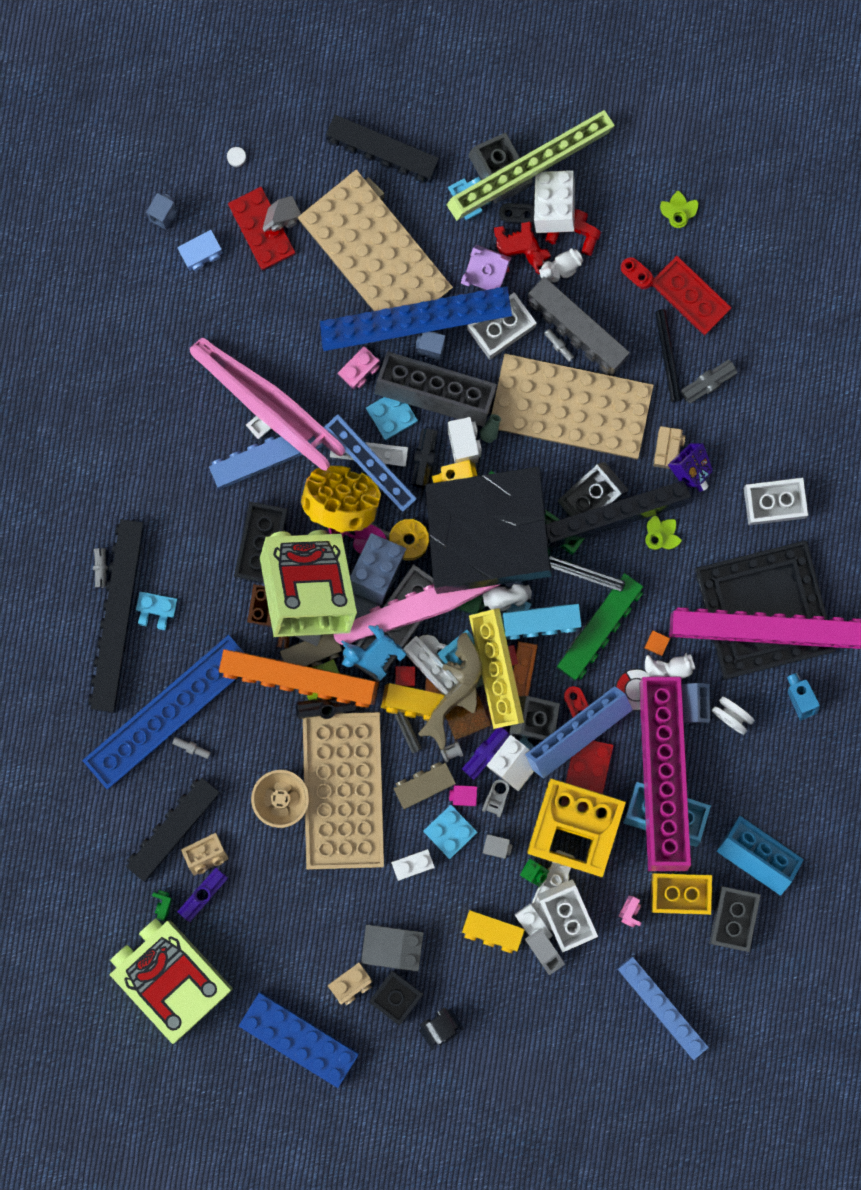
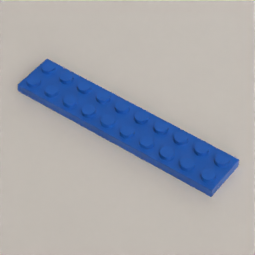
[320,286,512,351]
[82,635,244,790]

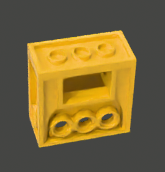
[527,778,626,877]

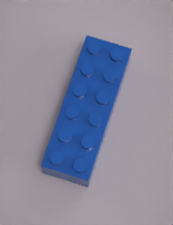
[239,992,359,1088]

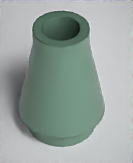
[480,414,501,443]

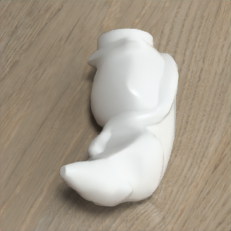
[539,248,583,283]
[483,584,532,612]
[645,653,696,679]

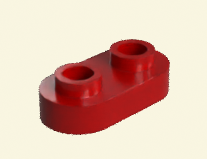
[621,257,654,289]
[564,686,589,718]

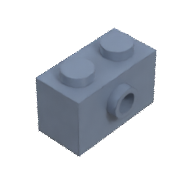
[146,193,177,230]
[416,331,445,361]
[681,683,710,723]

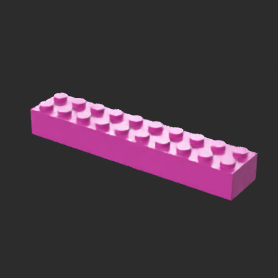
[669,608,861,649]
[639,677,691,871]

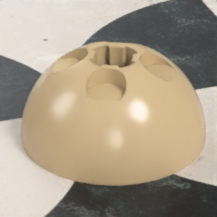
[251,770,309,828]

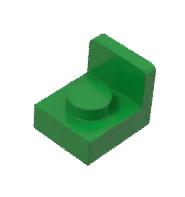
[520,859,549,888]
[152,890,173,921]

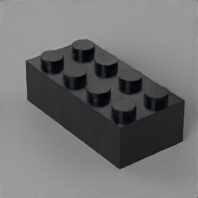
[234,501,288,584]

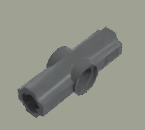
[681,359,738,405]

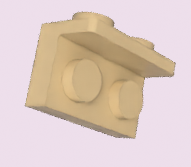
[181,833,229,876]
[328,963,373,1005]

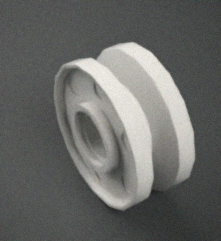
[712,697,755,735]

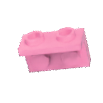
[338,347,380,390]
[619,896,641,928]

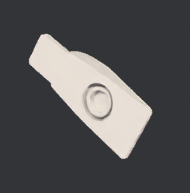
[531,850,574,930]

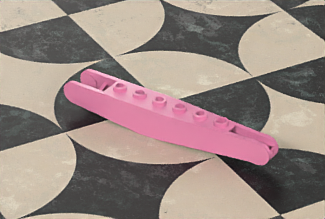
[190,338,345,470]
[333,584,501,645]

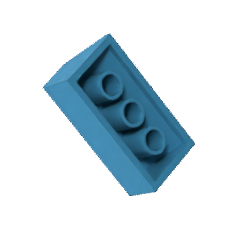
[716,816,804,896]

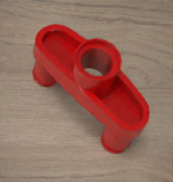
[545,209,601,256]

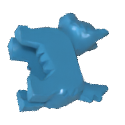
[341,625,407,680]

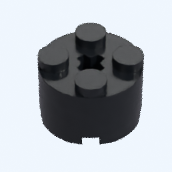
[419,1008,464,1050]

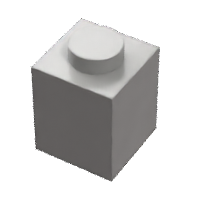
[483,834,512,859]

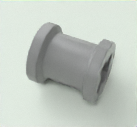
[439,740,463,763]

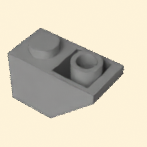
[262,196,301,232]
[525,928,565,975]

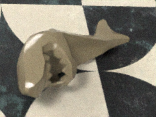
[418,632,482,750]

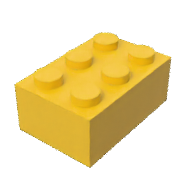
[651,873,712,915]

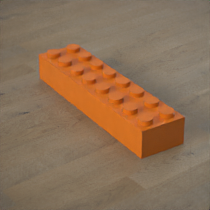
[219,649,379,708]

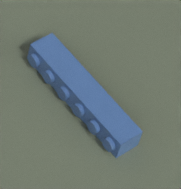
[323,414,417,512]
[209,436,324,490]
[525,686,633,779]
[617,956,709,1060]

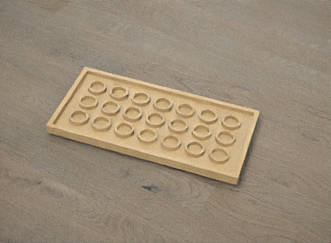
[297,170,453,311]
[492,354,653,460]
[303,712,384,869]

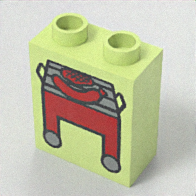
[260,530,357,637]
[109,918,233,1044]

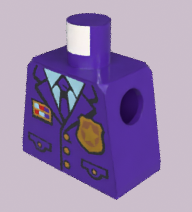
[668,443,712,492]

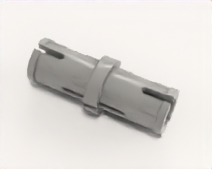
[93,548,108,588]

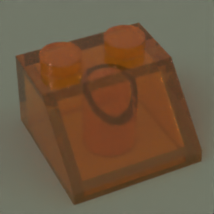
[445,691,491,741]

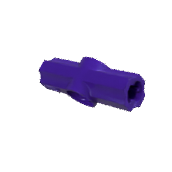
[462,727,510,780]
[177,867,228,922]

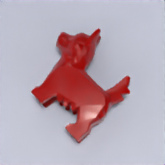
[494,222,551,274]

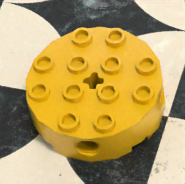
[301,466,381,533]

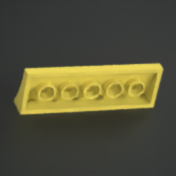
[469,608,524,729]

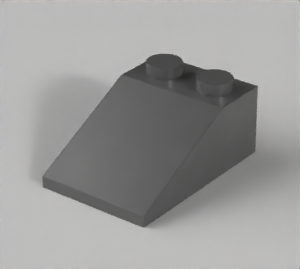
[558,462,629,517]
[361,925,423,971]

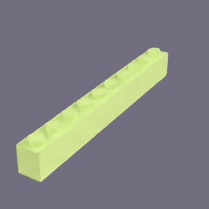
[447,110,615,221]

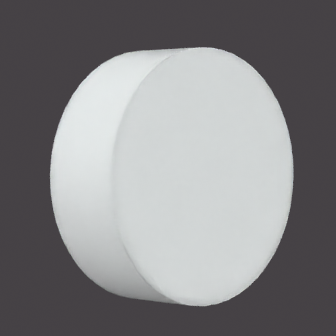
[227,147,246,167]

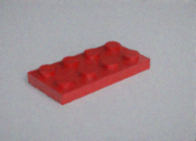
[228,187,296,271]
[652,256,731,336]
[560,741,613,817]

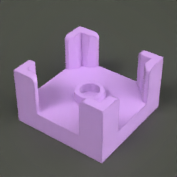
[461,245,511,290]

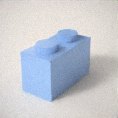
[177,230,223,271]

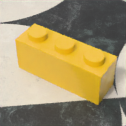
[381,683,445,721]
[462,910,525,954]

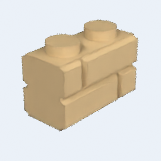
[653,426,685,469]

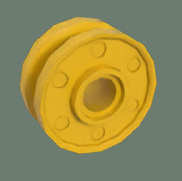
[389,519,429,561]

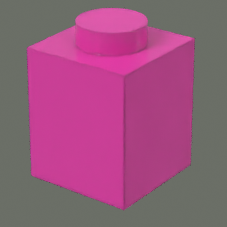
[449,785,477,806]

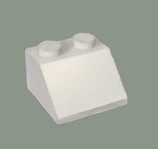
[487,735,534,791]

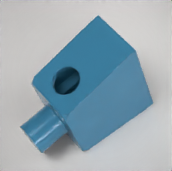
[787,673,820,721]

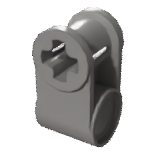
[482,779,509,818]

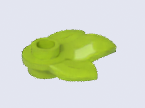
[660,191,698,228]
[645,516,681,550]

